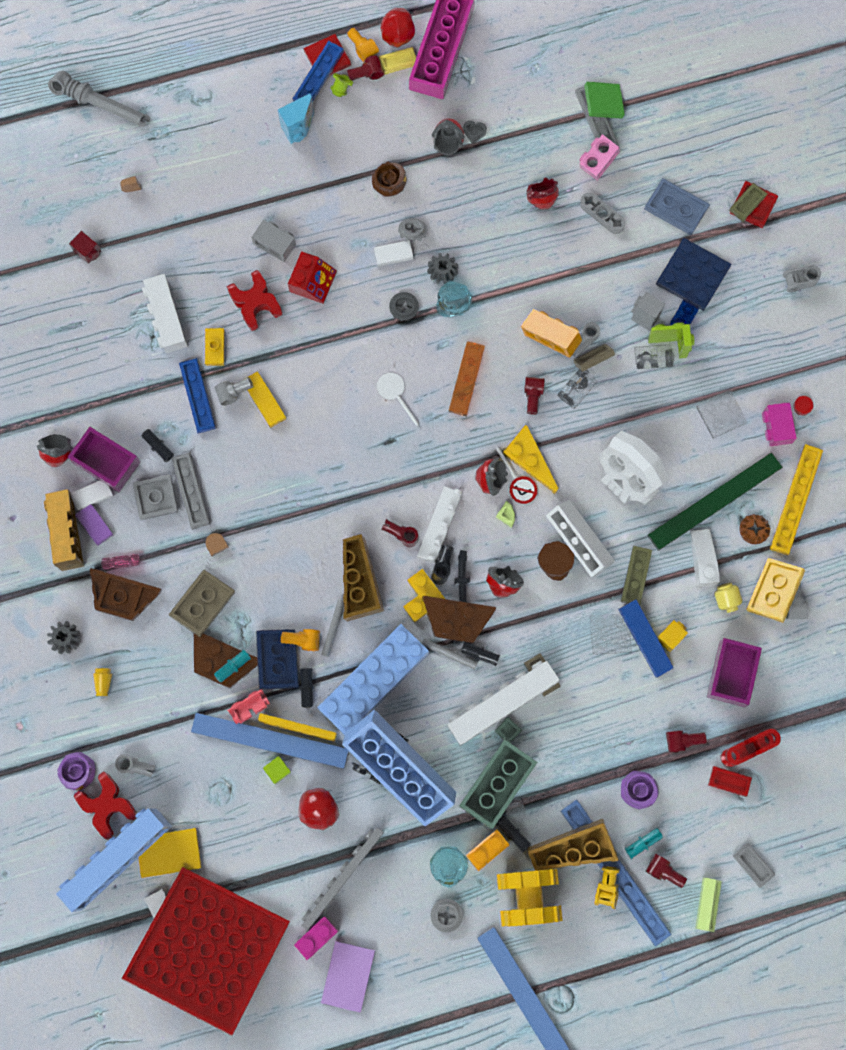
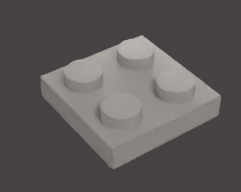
[133,474,178,521]

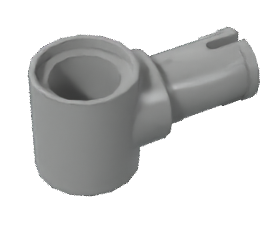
[215,377,254,406]
[786,583,809,619]
[115,754,155,778]

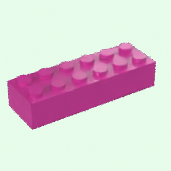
[409,0,475,100]

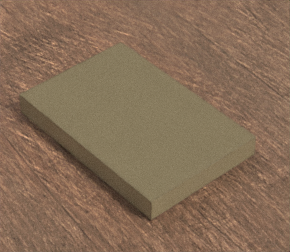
[169,570,235,638]

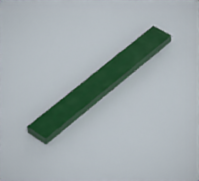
[647,452,783,551]

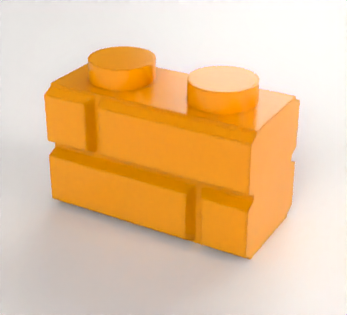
[465,829,509,871]

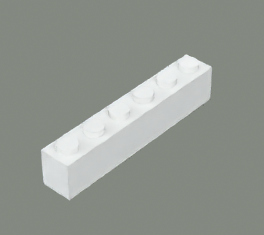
[447,661,560,746]

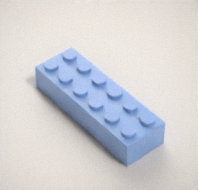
[317,624,429,736]
[342,710,456,826]
[56,808,172,912]

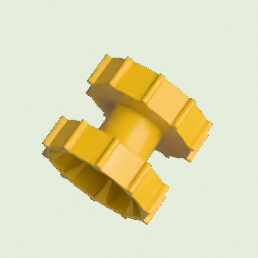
[497,869,563,927]

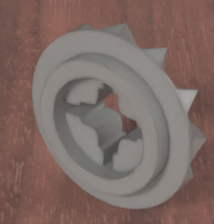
[398,218,428,243]
[431,899,463,932]

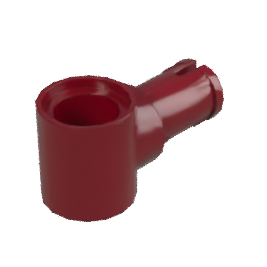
[347,55,384,81]
[524,377,545,415]
[381,519,418,548]
[666,730,707,753]
[645,854,687,888]

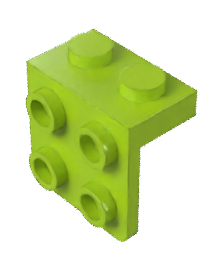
[648,323,695,359]

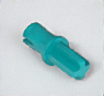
[214,650,251,682]
[624,828,663,860]

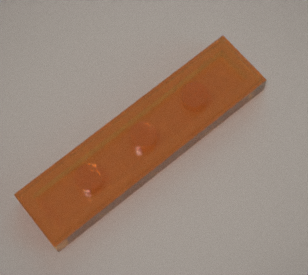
[448,341,485,417]

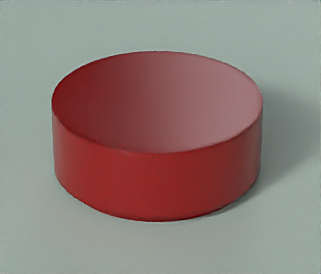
[793,396,814,416]

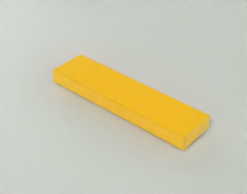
[258,713,337,742]

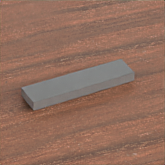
[575,87,619,153]
[172,452,210,530]

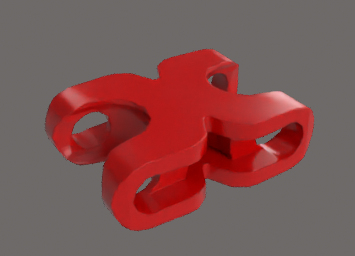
[226,270,283,331]
[720,729,781,767]
[74,771,137,840]

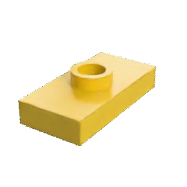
[205,328,224,366]

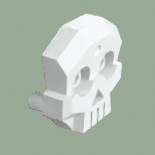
[598,431,670,505]

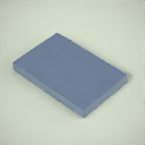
[644,178,710,236]

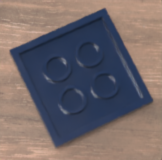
[656,238,732,311]

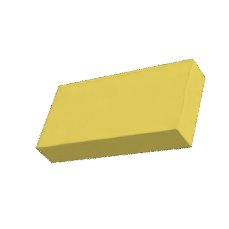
[379,47,416,75]

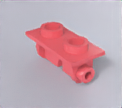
[227,689,270,724]

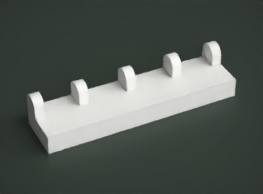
[417,486,462,564]

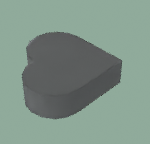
[463,121,487,144]

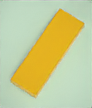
[246,371,286,428]

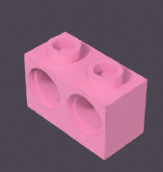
[579,134,620,181]

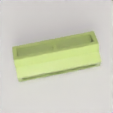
[695,878,722,932]

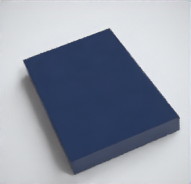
[256,629,299,690]

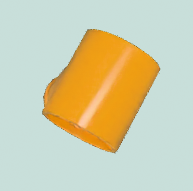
[347,28,379,62]
[281,629,320,651]

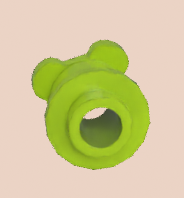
[330,73,353,97]

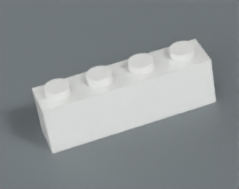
[142,274,188,353]
[546,500,615,578]

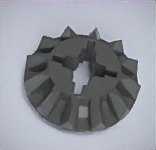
[389,292,419,321]

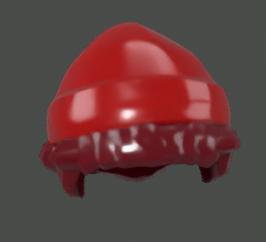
[526,177,559,210]

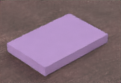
[321,941,375,1013]

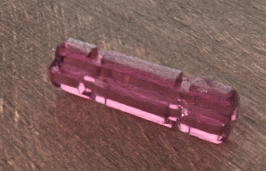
[101,554,140,570]

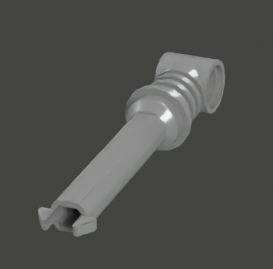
[48,70,150,127]

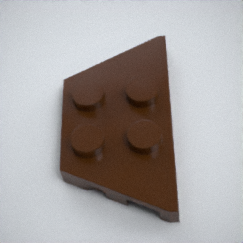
[90,568,162,621]
[422,596,496,643]
[193,633,257,689]

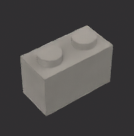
[251,220,296,262]
[631,292,665,331]

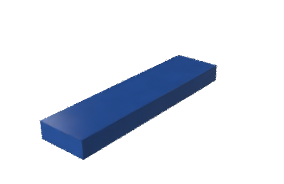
[292,41,344,103]
[179,358,216,434]
[618,600,674,678]

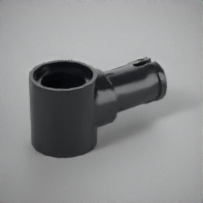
[431,545,454,585]

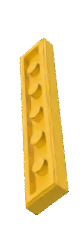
[770,444,823,556]

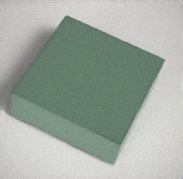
[494,717,522,743]

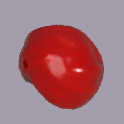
[380,8,415,48]
[298,788,339,831]

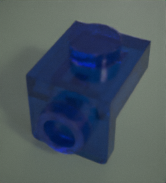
[670,299,699,326]

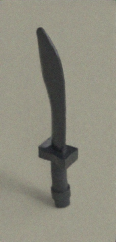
[453,550,470,644]

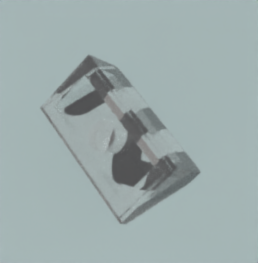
[634,344,675,369]
[557,369,598,409]

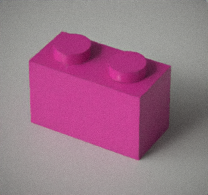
[762,402,797,446]
[294,916,339,960]

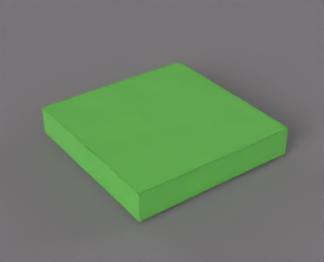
[584,82,625,119]

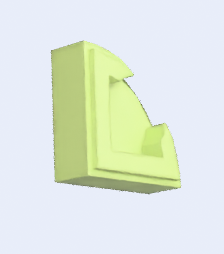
[496,501,515,528]

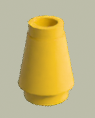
[93,668,113,696]

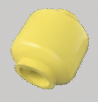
[714,583,743,613]

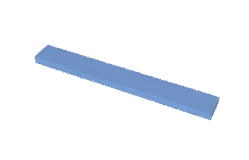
[191,713,349,769]
[560,800,672,947]
[477,927,569,1050]

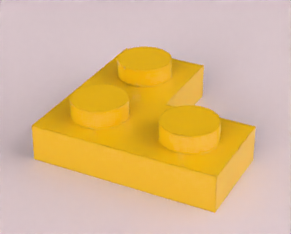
[403,569,445,623]

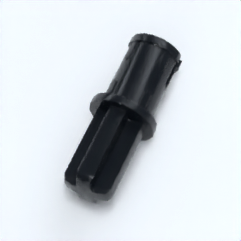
[141,429,174,462]
[461,642,500,666]
[299,668,314,708]
[497,816,531,853]

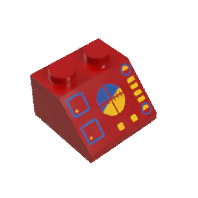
[288,251,337,304]

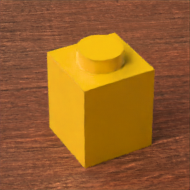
[657,620,688,653]

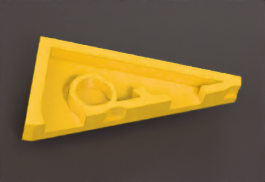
[503,425,559,494]

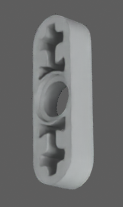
[580,193,625,234]

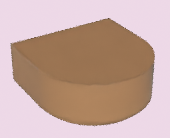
[120,176,141,192]
[205,533,229,556]

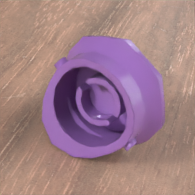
[57,752,96,791]
[621,771,659,809]

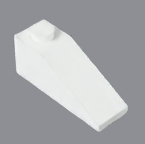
[690,529,720,588]

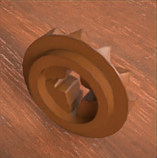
[739,514,771,544]

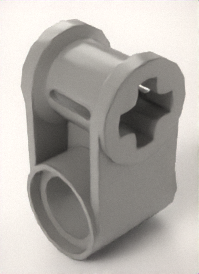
[783,265,821,292]

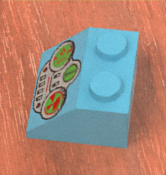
[278,94,314,144]

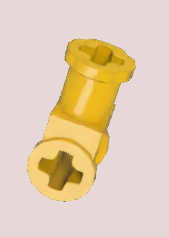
[594,866,620,909]

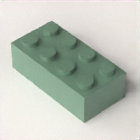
[459,739,538,830]

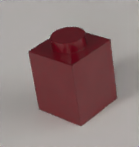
[69,230,101,264]

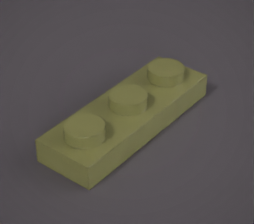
[620,546,652,605]

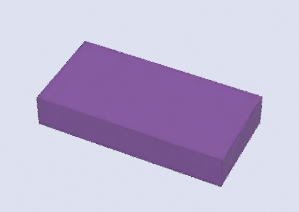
[75,504,113,546]

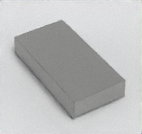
[733,843,776,888]

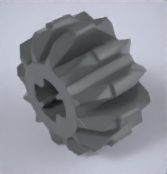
[427,253,458,285]
[47,621,81,654]

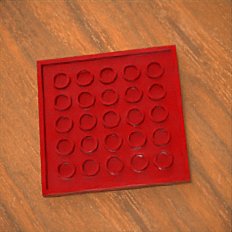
[121,867,290,1036]

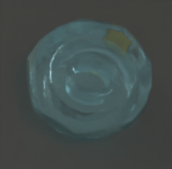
[436,281,473,318]
[430,847,468,888]

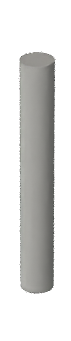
[321,599,344,657]
[422,638,478,670]

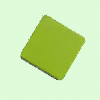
[263,756,291,784]

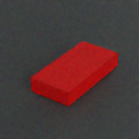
[708,766,752,797]

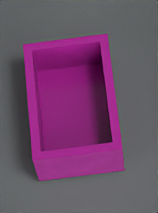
[68,426,140,493]
[707,638,762,708]

